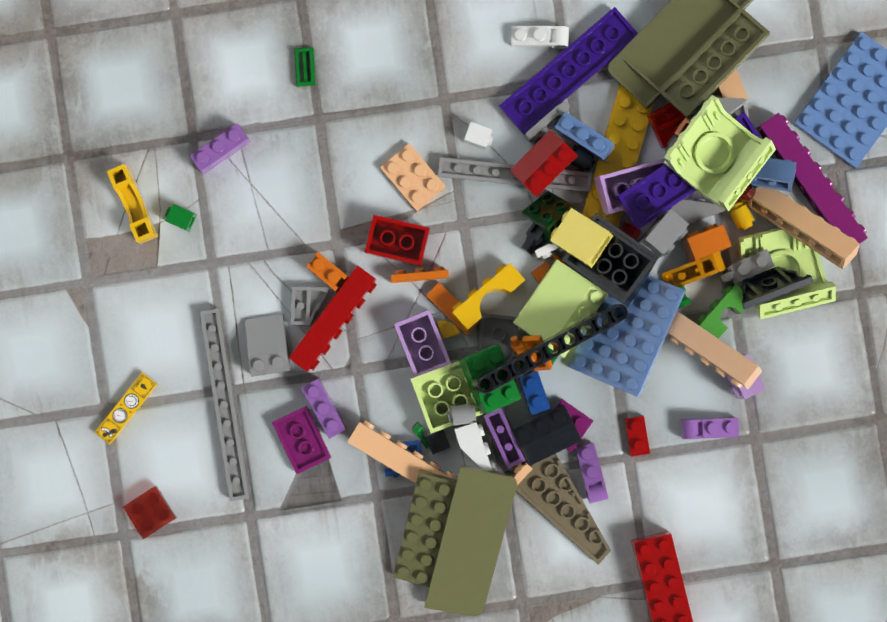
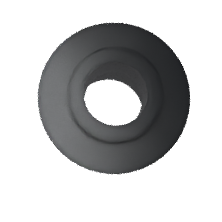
[571,145,595,172]

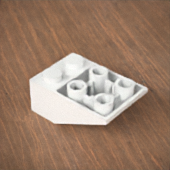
[454,421,496,471]

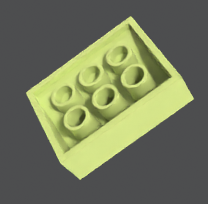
[513,259,608,358]
[411,361,482,433]

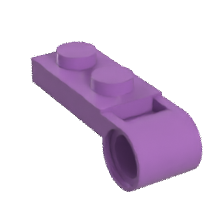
[681,417,739,439]
[575,443,608,504]

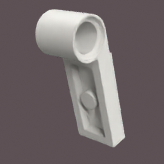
[511,26,569,49]

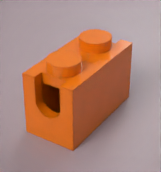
[306,252,348,292]

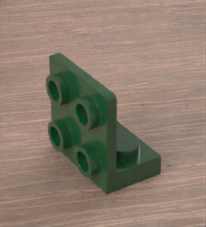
[522,191,575,244]

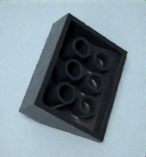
[562,213,659,308]

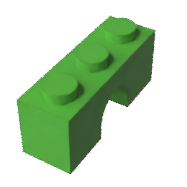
[696,284,744,339]

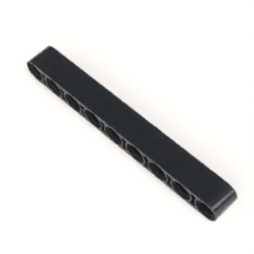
[472,304,628,393]

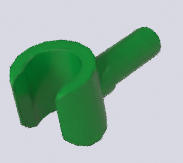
[412,422,429,449]

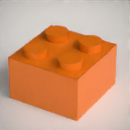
[681,223,732,263]

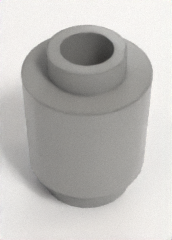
[447,404,476,426]

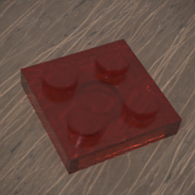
[123,485,177,539]

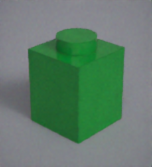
[165,204,197,232]

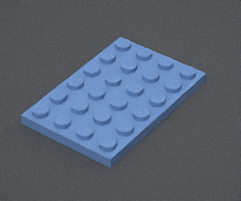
[793,32,887,169]
[568,276,686,398]

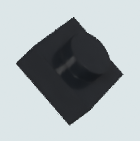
[426,429,450,455]

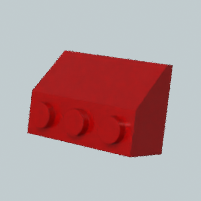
[510,129,578,197]

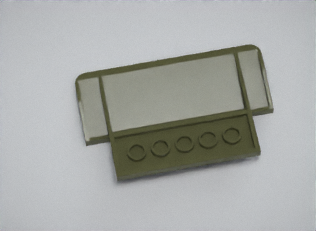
[608,0,770,119]
[393,465,517,616]

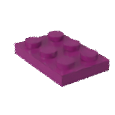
[272,406,332,474]

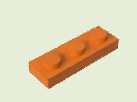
[391,267,449,284]

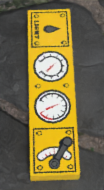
[95,372,158,445]

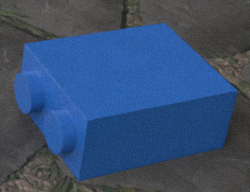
[517,371,550,415]

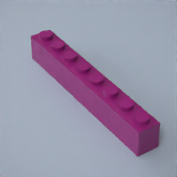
[756,113,868,244]

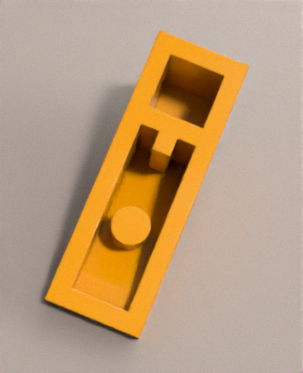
[661,252,726,287]

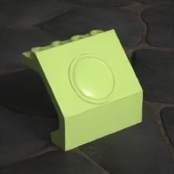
[664,95,776,211]
[737,228,836,319]

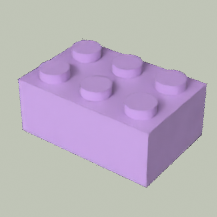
[394,310,451,377]

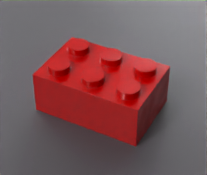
[365,215,430,267]

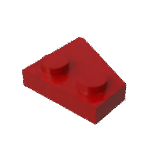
[647,103,686,149]

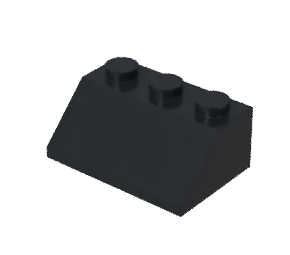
[512,405,582,466]

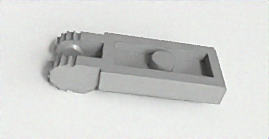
[524,102,570,142]

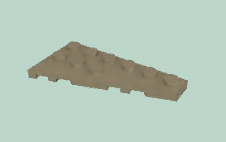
[516,454,611,565]

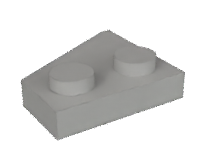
[290,286,329,325]

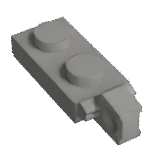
[720,249,775,284]

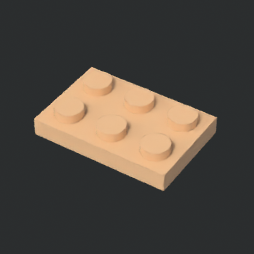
[380,143,446,211]

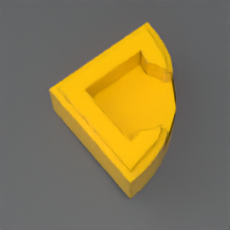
[437,320,461,339]

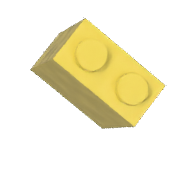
[550,208,613,268]

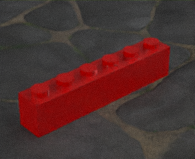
[289,265,377,372]

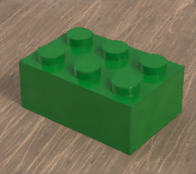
[459,344,522,414]

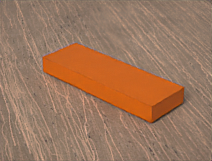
[426,282,480,335]

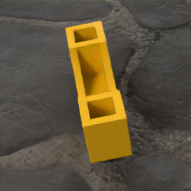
[106,164,159,244]
[451,263,525,332]

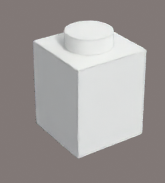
[464,122,494,150]

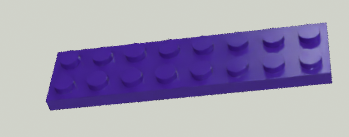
[499,7,638,135]
[616,112,760,229]

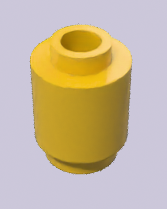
[729,201,755,231]

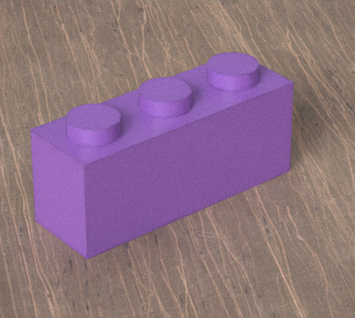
[190,123,251,174]
[301,378,347,439]
[483,407,526,468]

